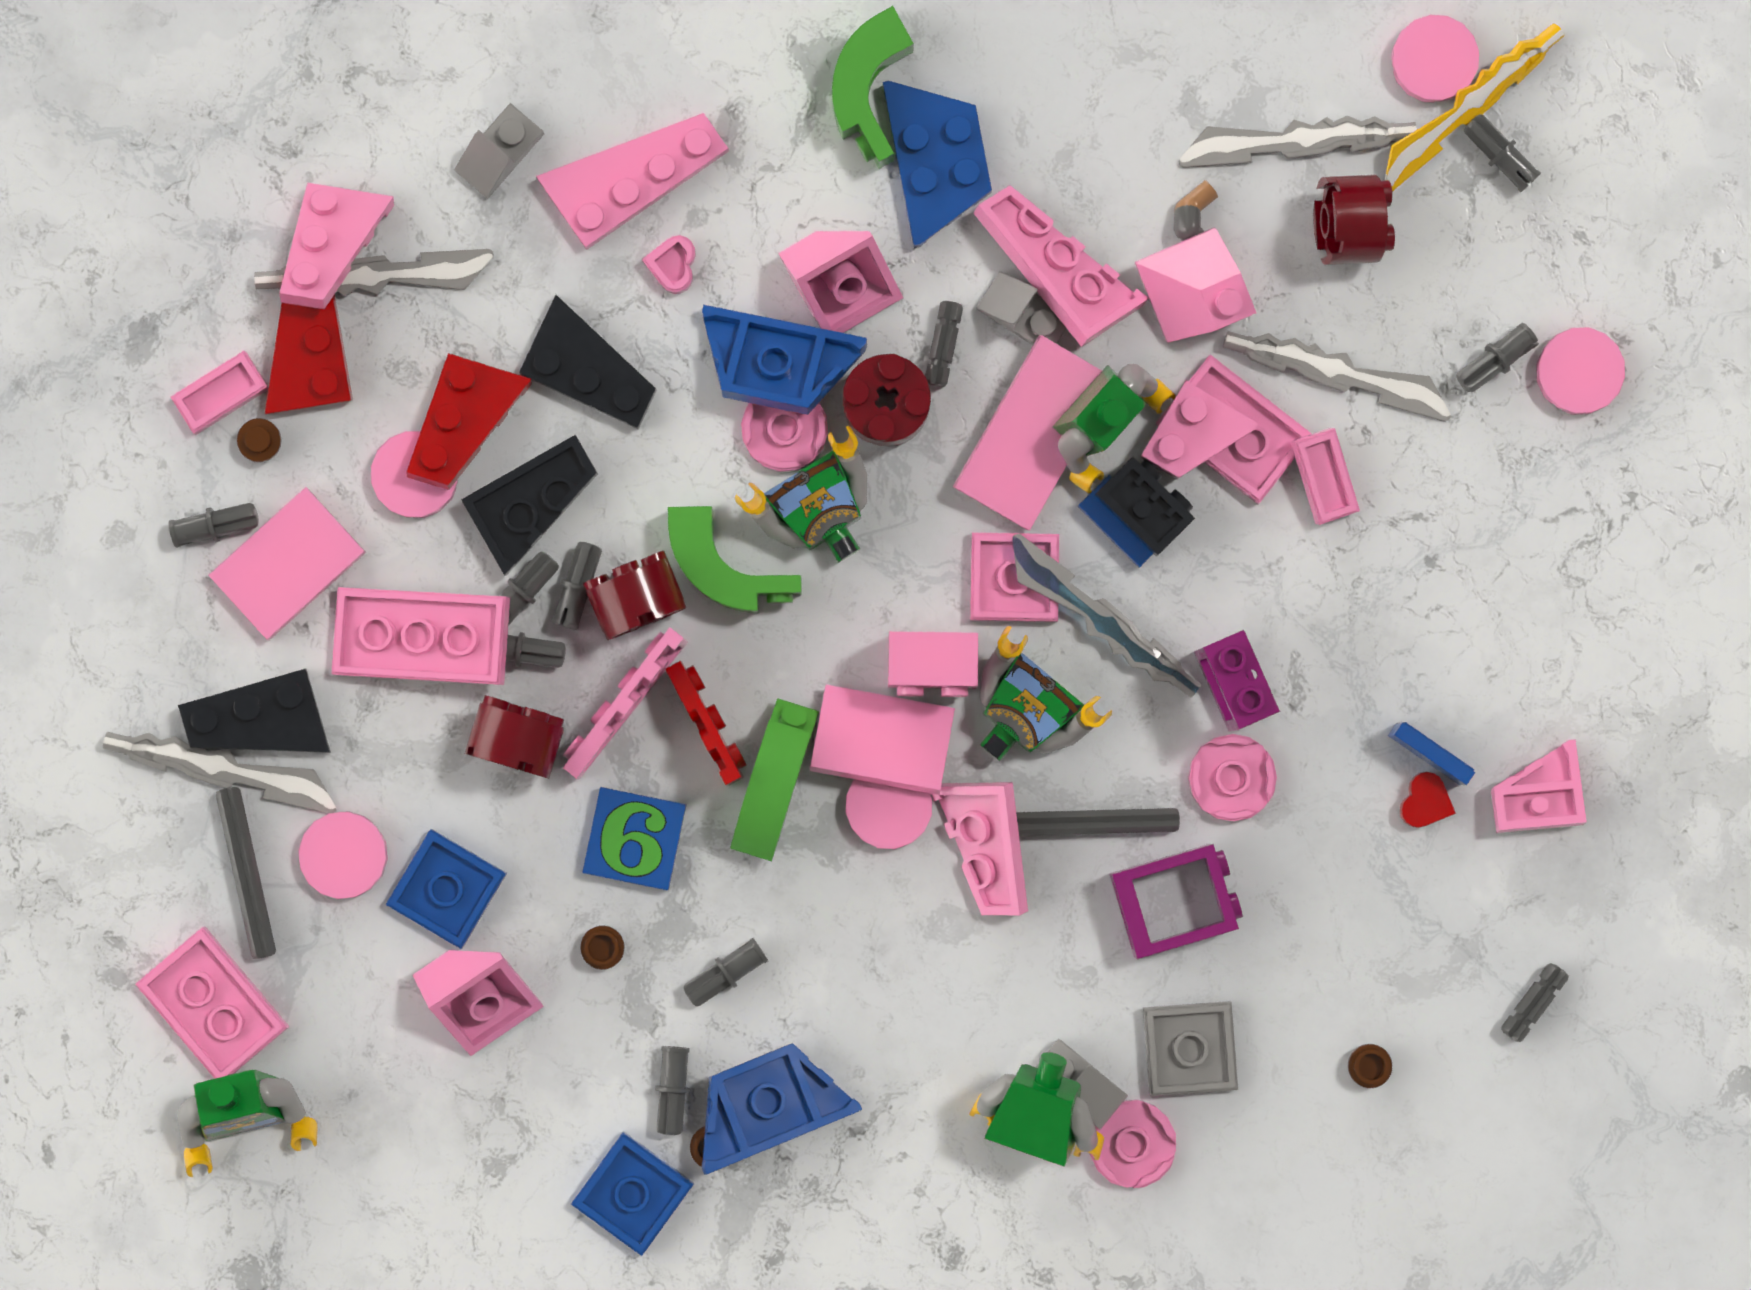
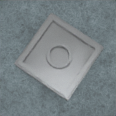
[1143,1001,1238,1096]

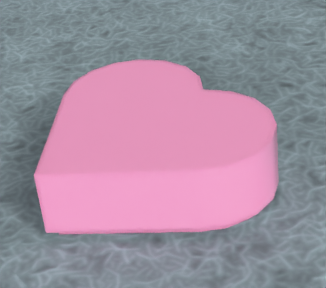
[642,235,696,294]

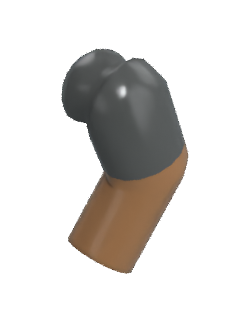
[1173,180,1218,241]

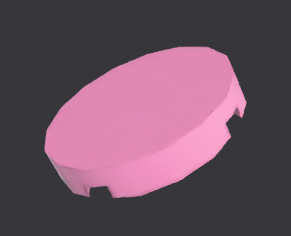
[1391,15,1479,103]
[1536,327,1625,415]
[741,403,828,472]
[371,431,458,518]
[1188,734,1277,821]
[846,779,932,849]
[298,811,388,899]
[1090,1100,1176,1188]

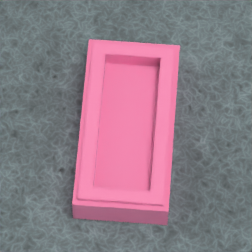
[171,350,269,435]
[1290,428,1360,525]

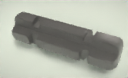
[925,301,963,387]
[1501,963,1569,1042]

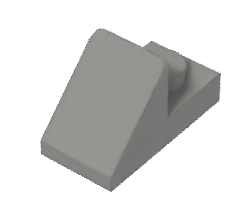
[454,103,544,199]
[976,272,1067,345]
[1036,1039,1128,1130]

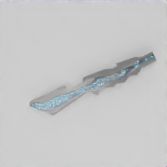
[1012,534,1201,698]

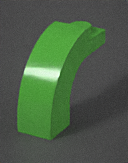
[832,6,914,169]
[668,506,802,613]
[730,698,819,862]

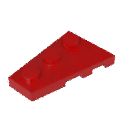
[265,294,353,414]
[406,353,532,490]
[665,660,747,786]

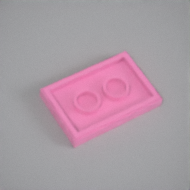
[1156,355,1312,504]
[208,487,366,640]
[810,685,955,795]
[135,927,289,1079]

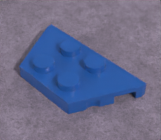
[883,81,992,248]
[702,304,867,415]
[702,1043,862,1175]

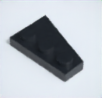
[519,295,657,430]
[461,435,598,576]
[178,668,331,753]

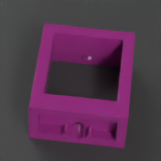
[1194,630,1280,731]
[1109,844,1243,959]

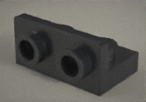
[1095,457,1195,557]

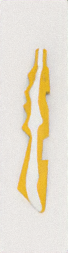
[1384,23,1564,191]

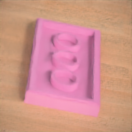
[953,335,1102,531]
[332,587,510,685]

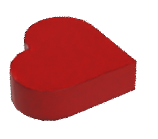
[1399,772,1456,828]

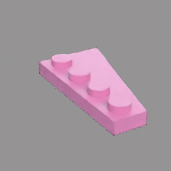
[536,113,729,250]
[973,185,1149,347]
[563,627,688,779]

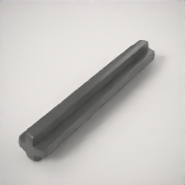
[216,787,276,959]
[1016,808,1180,836]

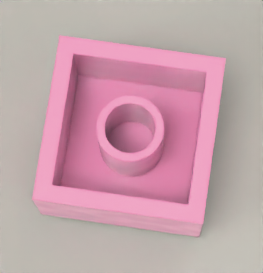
[888,631,978,697]

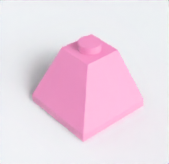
[1135,227,1256,343]
[778,231,903,333]
[413,950,544,1056]

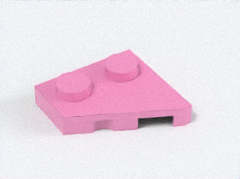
[1140,380,1259,479]
[1491,739,1587,833]

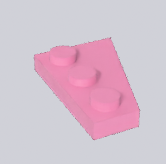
[279,183,394,309]
[931,782,1028,916]

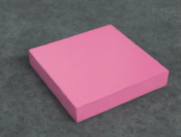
[970,532,1059,622]

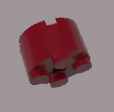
[1313,175,1395,265]
[843,354,931,446]
[583,550,687,640]
[464,695,565,779]

